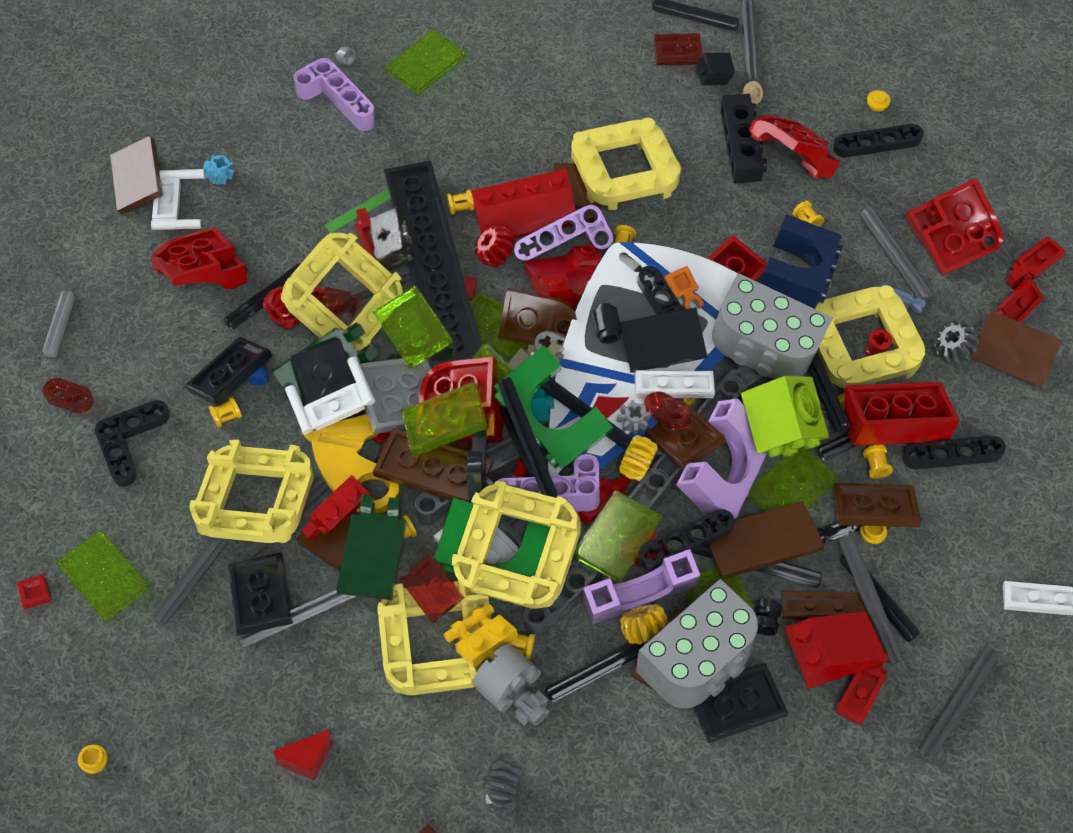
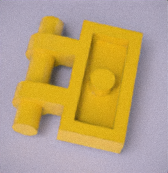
[444,604,518,667]

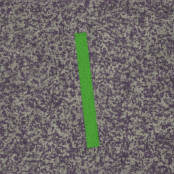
[324,189,391,233]

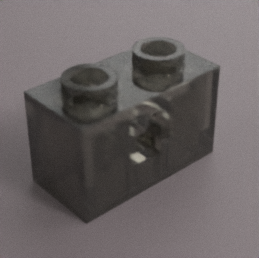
[370,208,414,270]

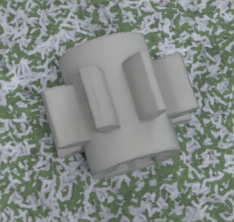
[617,400,651,435]
[514,690,549,726]

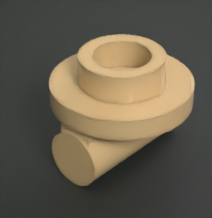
[742,81,763,104]

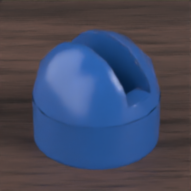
[247,365,268,386]

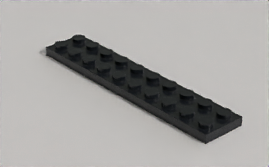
[384,160,485,366]

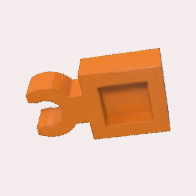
[664,266,704,309]

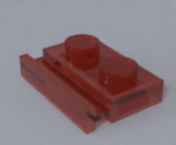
[654,33,703,65]
[319,287,362,318]
[400,554,465,623]

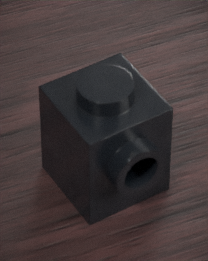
[696,53,735,85]

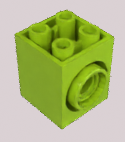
[741,376,829,457]

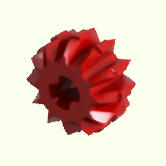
[474,224,516,268]
[263,286,301,330]

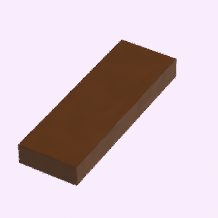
[781,591,866,620]

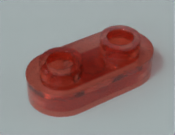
[43,378,94,413]
[644,391,691,430]

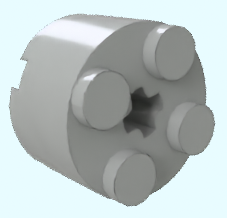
[473,644,541,713]

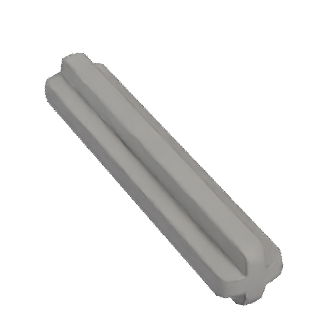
[42,290,75,358]

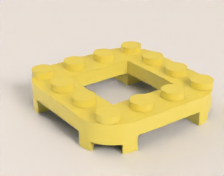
[571,118,680,210]
[281,232,404,352]
[816,285,925,389]
[190,440,314,543]
[452,481,581,609]
[377,580,496,695]

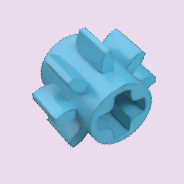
[203,155,234,185]

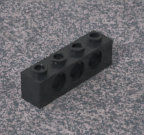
[720,94,767,183]

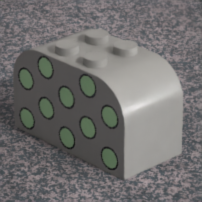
[712,273,833,379]
[636,579,758,708]

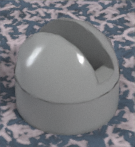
[335,46,355,66]

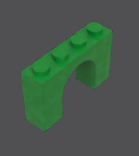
[494,345,613,471]
[433,499,551,577]

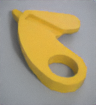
[301,415,399,514]

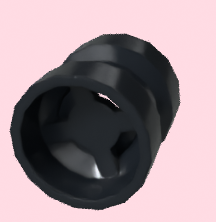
[754,598,783,636]

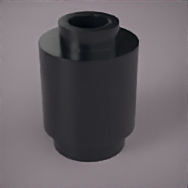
[592,303,622,344]

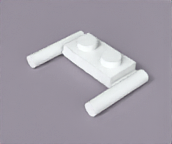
[151,169,205,230]
[285,357,376,434]

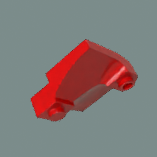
[749,115,840,179]
[904,178,1003,276]
[151,227,247,290]
[524,244,603,311]
[417,357,503,443]

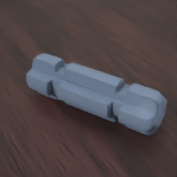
[880,283,926,314]

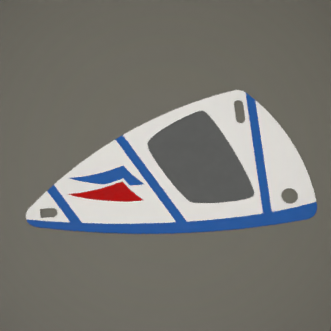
[548,242,737,476]

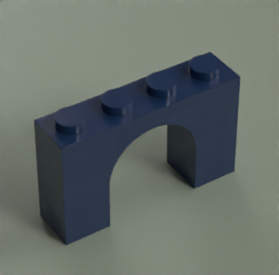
[760,214,843,309]

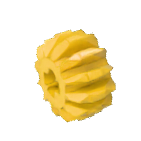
[619,435,658,482]
[620,604,669,645]

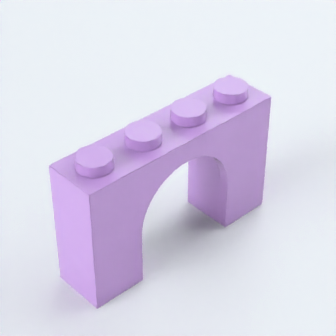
[676,399,767,524]
[583,549,700,625]

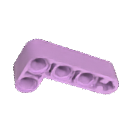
[294,58,376,131]
[512,205,613,261]
[494,454,600,512]

